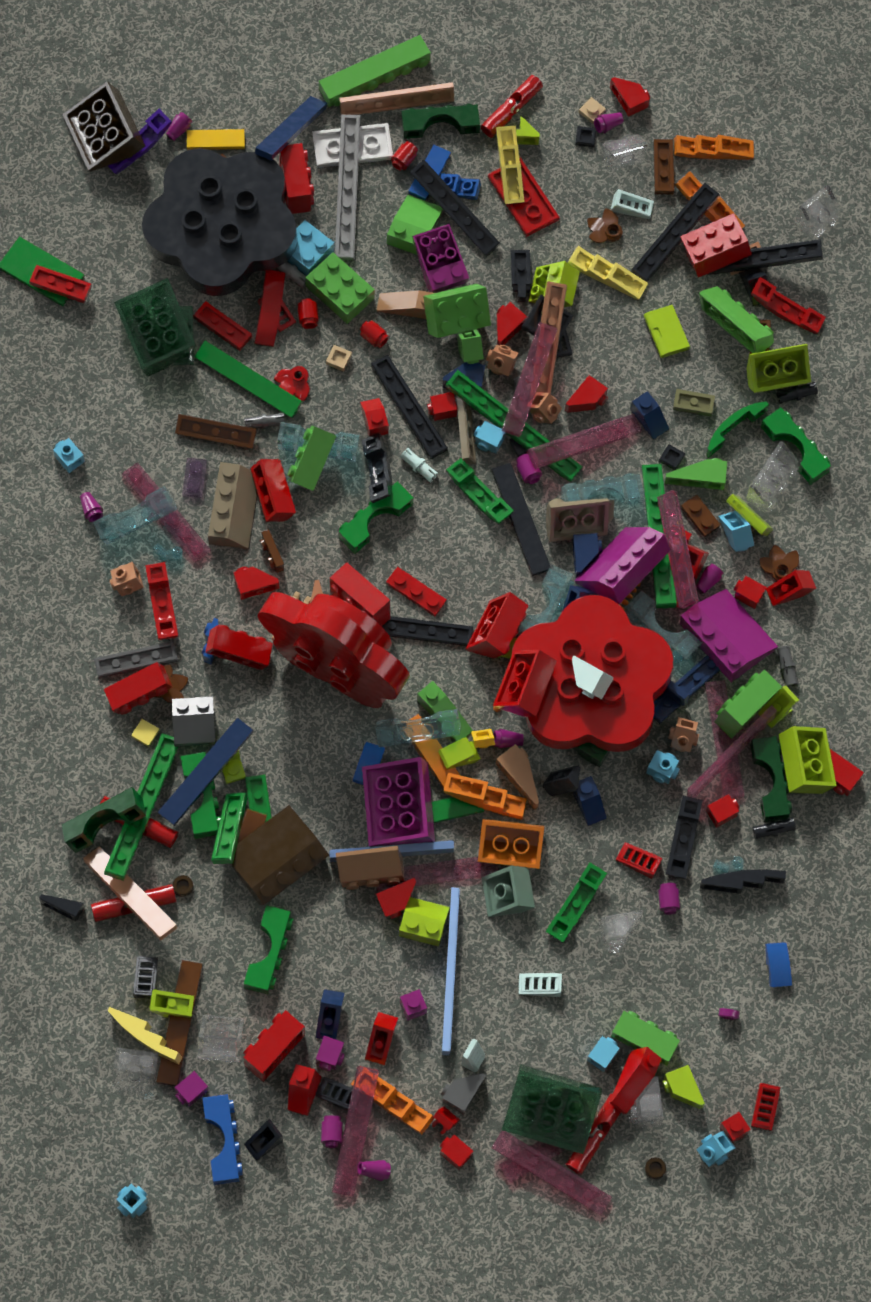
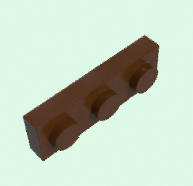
[653,139,674,195]

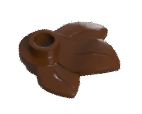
[587,208,623,243]
[760,545,799,581]
[155,665,188,703]

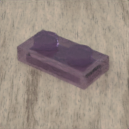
[182,458,207,498]

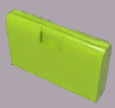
[643,305,690,358]
[726,494,773,536]

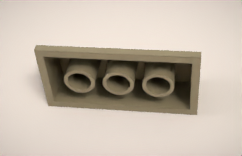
[208,462,257,549]

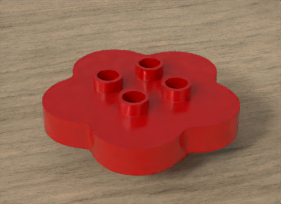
[257,592,410,708]
[512,595,673,752]

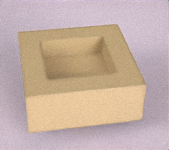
[579,97,606,123]
[326,345,352,372]

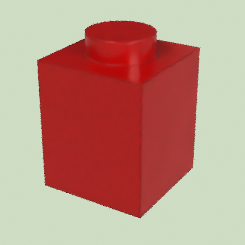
[427,392,458,421]
[733,576,767,609]
[706,794,740,828]
[719,1112,751,1143]
[440,1135,473,1170]

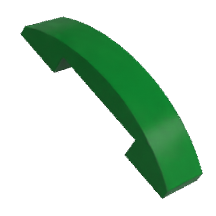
[706,402,769,458]
[446,458,514,524]
[545,862,607,943]

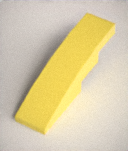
[496,125,524,204]
[568,246,648,300]
[108,1007,182,1065]

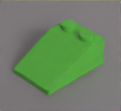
[387,195,443,255]

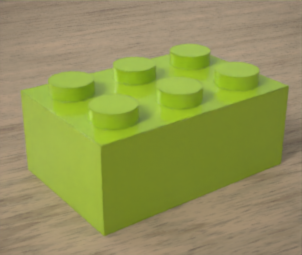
[779,726,836,794]

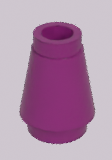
[165,112,192,141]
[594,112,624,133]
[80,492,103,522]
[695,563,724,594]
[493,729,524,749]
[357,1160,391,1181]

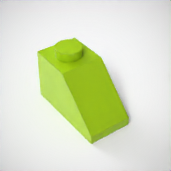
[662,1065,705,1109]

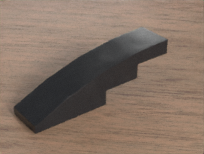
[700,869,786,894]

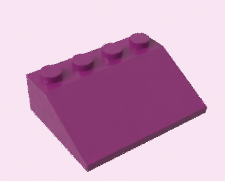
[574,527,670,604]
[680,589,778,683]
[362,757,435,847]

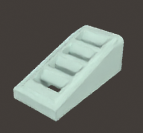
[611,189,654,219]
[518,973,562,997]
[462,1039,485,1072]

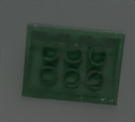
[114,278,196,377]
[502,1064,602,1154]

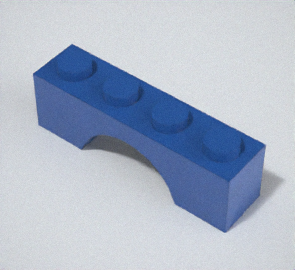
[203,1094,243,1185]

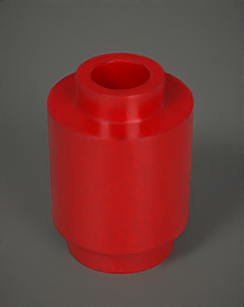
[391,141,418,170]
[297,298,319,329]
[360,320,389,348]

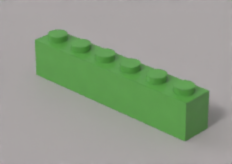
[319,35,431,107]

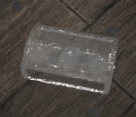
[745,441,799,513]

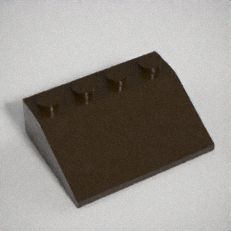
[62,81,146,172]
[230,805,330,905]

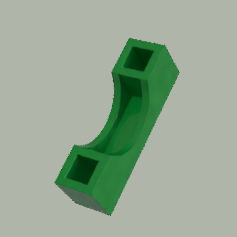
[761,407,831,485]
[338,481,414,554]
[181,752,221,839]
[244,905,294,995]

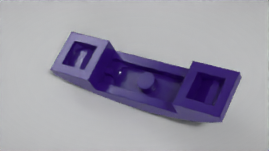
[108,108,172,174]

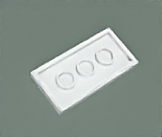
[312,123,393,168]

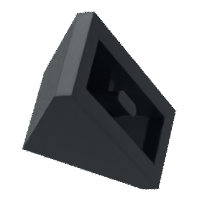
[739,269,768,306]
[244,1119,283,1161]

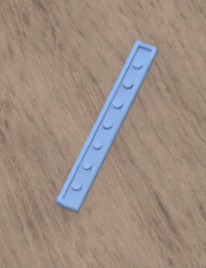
[442,887,460,1055]

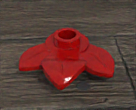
[274,366,310,402]

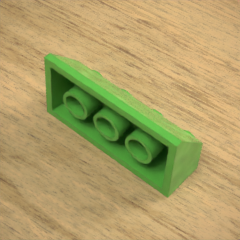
[699,286,774,353]

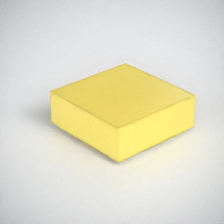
[131,719,160,747]

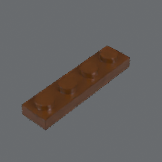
[175,414,257,449]

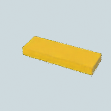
[187,129,245,150]

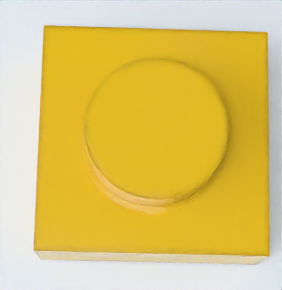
[471,729,495,748]

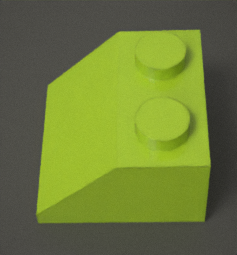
[399,897,450,947]

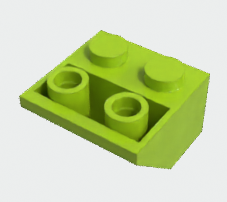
[528,261,580,308]

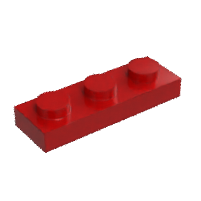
[29,265,92,304]
[193,301,252,351]
[386,567,447,617]

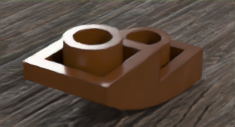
[238,809,267,842]

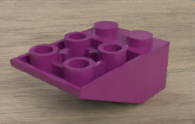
[412,224,469,293]

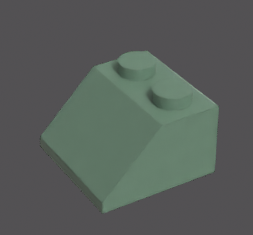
[482,866,535,917]

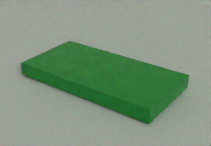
[0,236,85,307]

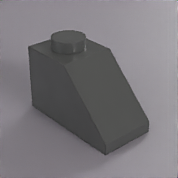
[441,1073,486,1115]

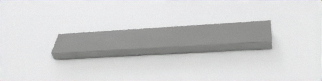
[335,114,360,261]

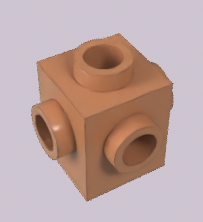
[486,345,519,376]
[526,392,562,424]
[110,562,144,596]
[668,717,699,752]

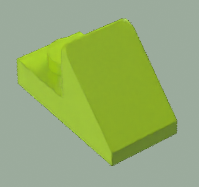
[516,117,540,145]
[758,685,799,728]
[438,737,481,769]
[222,750,246,784]
[149,989,194,1018]

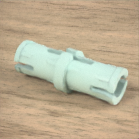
[400,448,438,483]

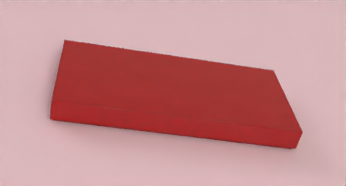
[487,158,560,237]

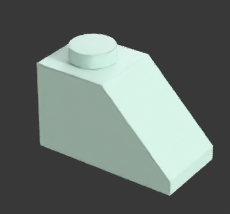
[572,656,614,699]

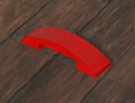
[254,270,285,347]
[751,277,826,334]
[145,562,178,640]

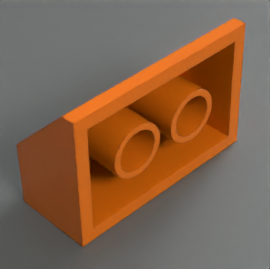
[478,819,544,869]

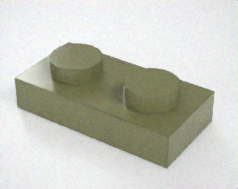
[673,389,715,417]

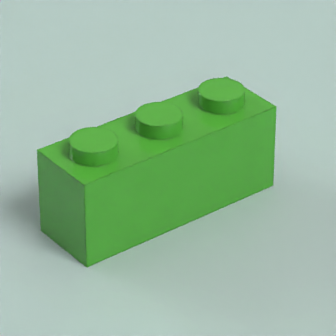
[288,425,336,491]
[611,1011,680,1066]

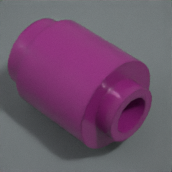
[516,454,542,484]
[658,883,680,915]
[321,1115,343,1148]

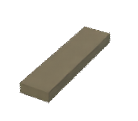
[456,395,476,465]

